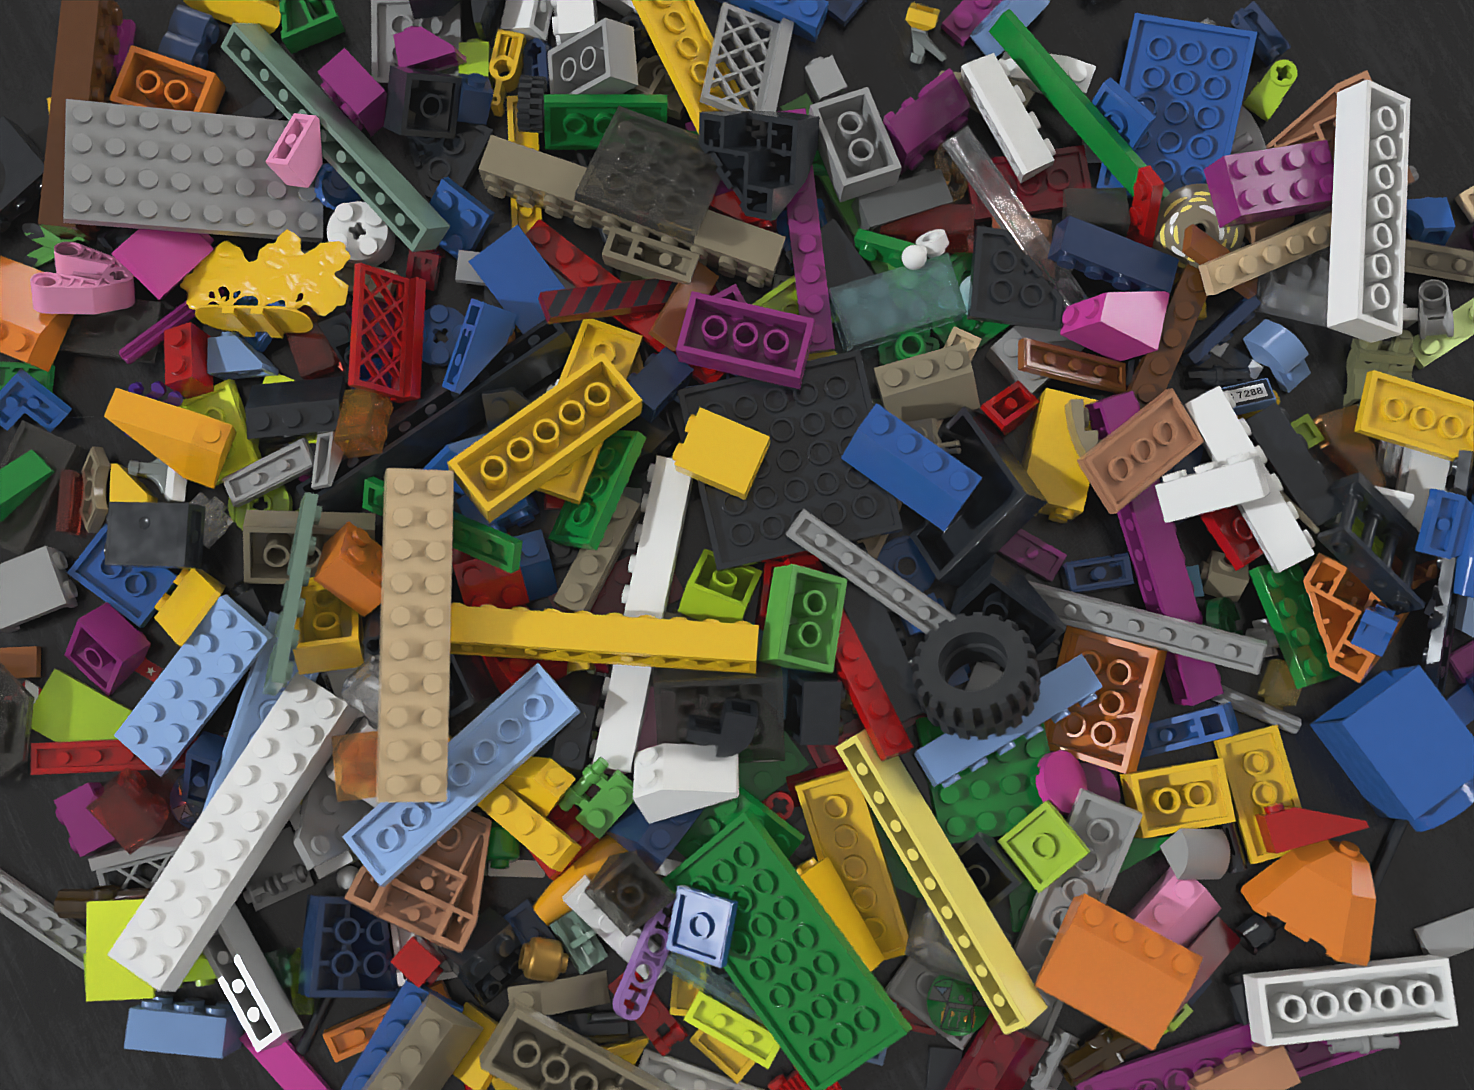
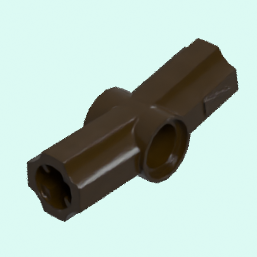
[54,885,152,919]
[1058,1028,1143,1087]

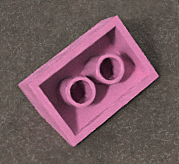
[1126,866,1222,948]

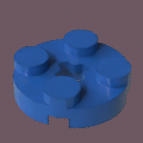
[422,304,465,367]

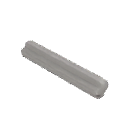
[1211,685,1302,734]

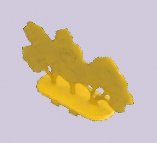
[180,229,351,338]

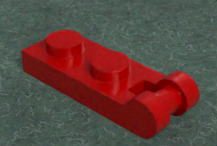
[1122,166,1164,248]
[607,971,689,1057]

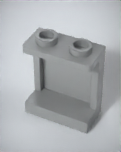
[0,546,78,634]

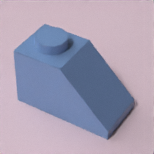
[207,332,278,380]

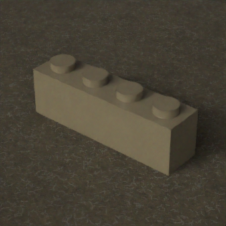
[553,495,642,613]

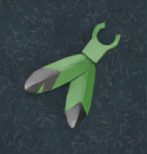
[22,223,90,269]

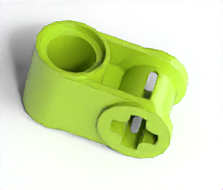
[1242,60,1297,122]

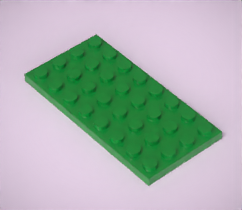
[661,809,912,1090]

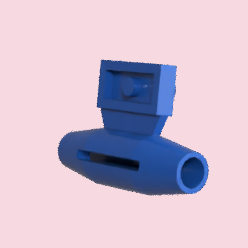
[1415,489,1474,598]

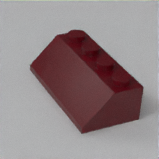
[945,1012,1050,1090]

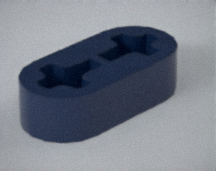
[523,38,553,94]

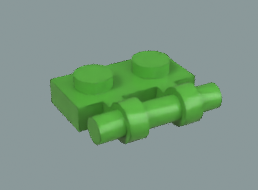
[558,757,634,839]

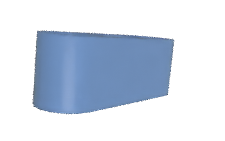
[970,0,1050,57]

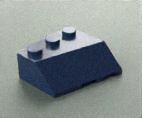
[298,895,401,998]

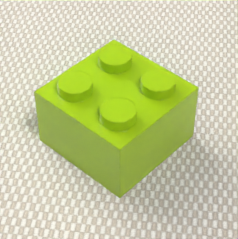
[678,548,762,624]

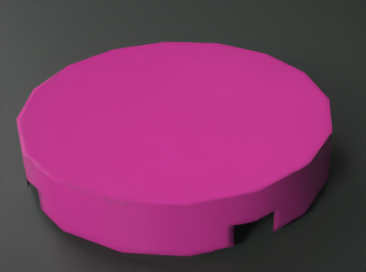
[1036,750,1087,815]

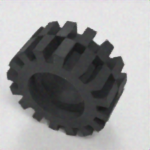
[517,75,547,133]

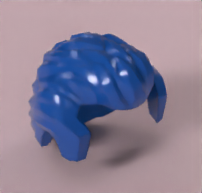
[314,163,362,210]

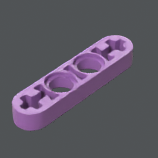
[612,897,675,1020]

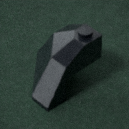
[699,111,820,221]

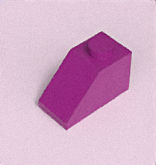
[393,26,467,72]

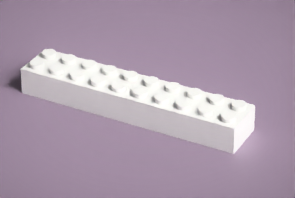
[108,672,360,992]

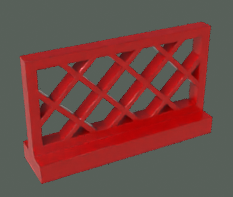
[348,262,426,403]

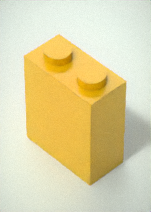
[672,407,770,500]

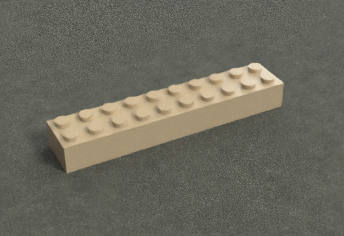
[376,468,454,802]

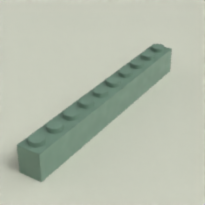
[221,23,450,252]

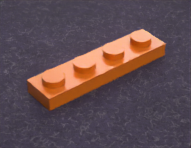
[322,980,452,1063]

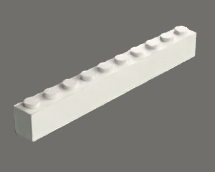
[589,456,693,773]

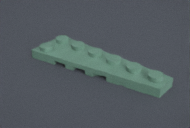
[263,492,322,696]

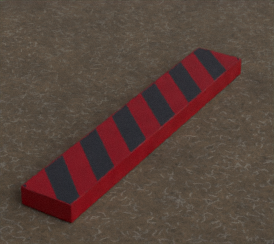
[538,278,719,324]

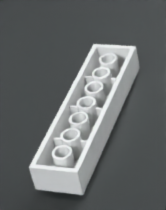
[1327,79,1410,343]

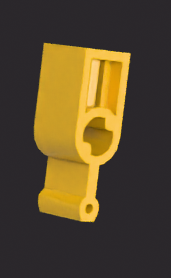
[489,29,527,116]

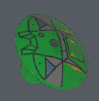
[927,970,990,1036]

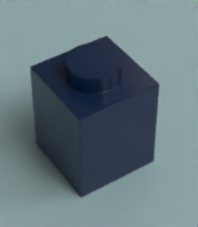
[457,73,494,125]

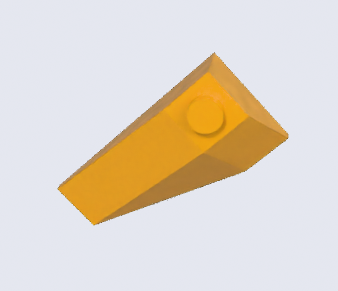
[104,388,237,489]

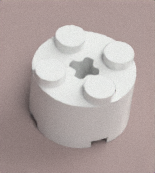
[327,201,395,267]

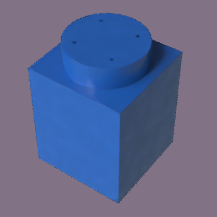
[1309,665,1474,832]

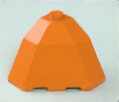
[1303,553,1410,683]
[1240,839,1376,966]

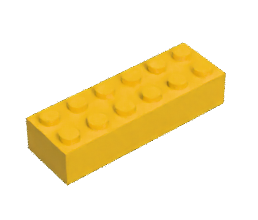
[448,353,642,523]

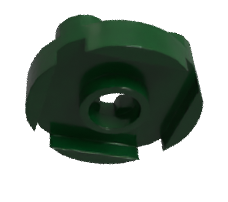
[1202,597,1244,636]

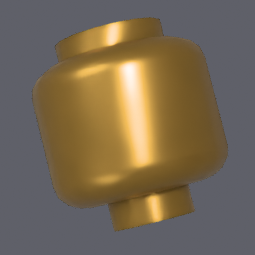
[519,937,568,982]

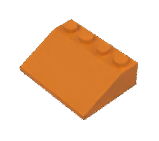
[0,255,74,372]
[1044,625,1168,774]
[1034,894,1203,1050]

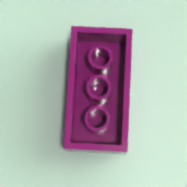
[1203,140,1334,228]
[676,291,815,389]

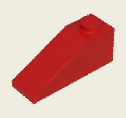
[1255,802,1369,854]

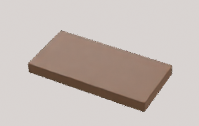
[1077,388,1204,514]

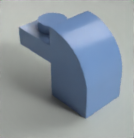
[1243,319,1311,393]

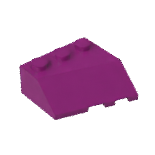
[883,68,971,175]

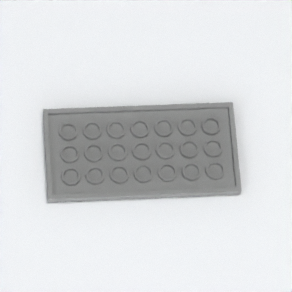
[63,99,323,243]

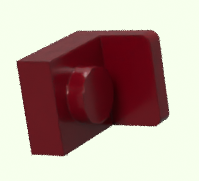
[406,246,446,291]

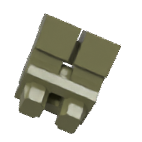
[1343,330,1416,408]

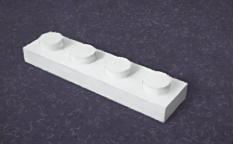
[562,874,674,980]

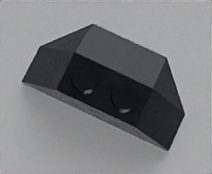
[532,671,605,785]

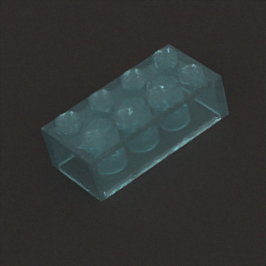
[828,253,967,353]

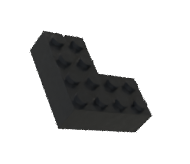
[910,406,1048,587]

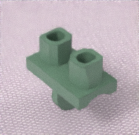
[550,910,608,974]

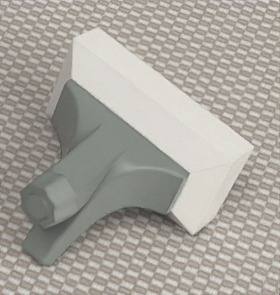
[128,459,187,503]

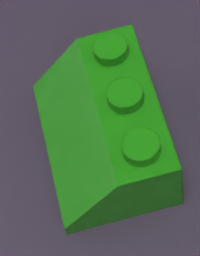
[759,564,848,673]

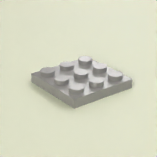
[371,0,463,87]

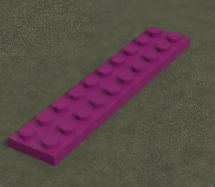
[1075,1023,1401,1090]

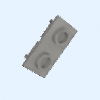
[1026,1025,1079,1090]

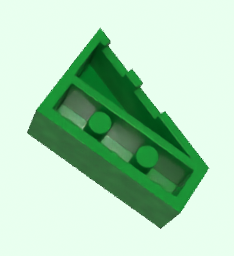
[279,0,346,54]

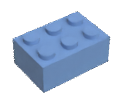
[124,995,244,1059]

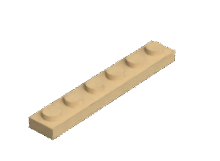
[1198,210,1332,296]

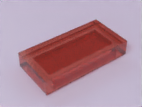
[56,470,84,535]

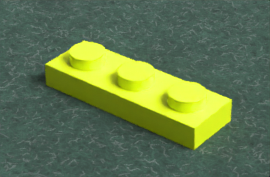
[684,990,780,1069]

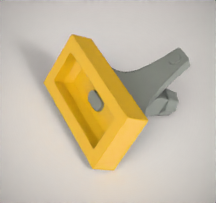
[905,2,947,64]

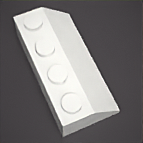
[961,53,1056,183]

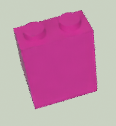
[111,229,215,300]
[1060,291,1170,361]

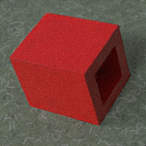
[390,935,446,988]

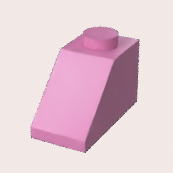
[265,113,323,188]

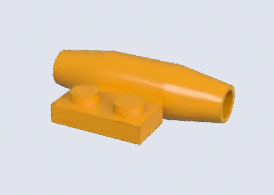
[532,835,654,943]

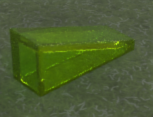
[290,948,315,1015]

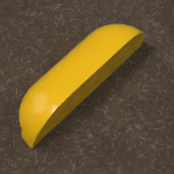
[183,0,282,34]

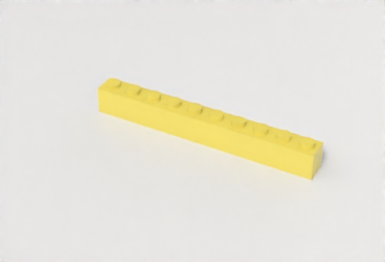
[835,729,1048,1034]

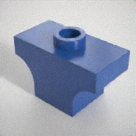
[1351,604,1400,657]

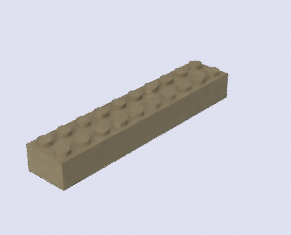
[478,135,786,288]

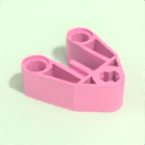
[30,241,135,314]

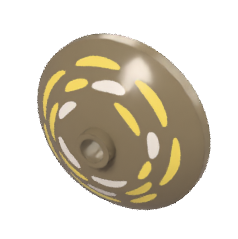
[1152,184,1245,274]

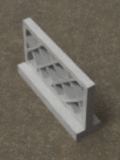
[700,2,794,112]
[88,829,191,889]

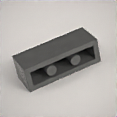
[851,169,954,234]

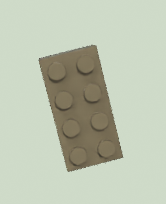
[243,510,376,584]

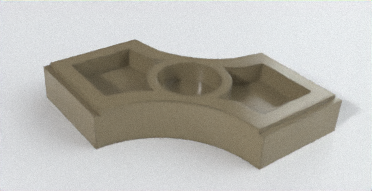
[79,446,111,533]

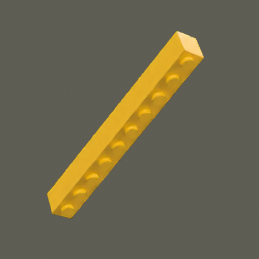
[450,603,759,674]

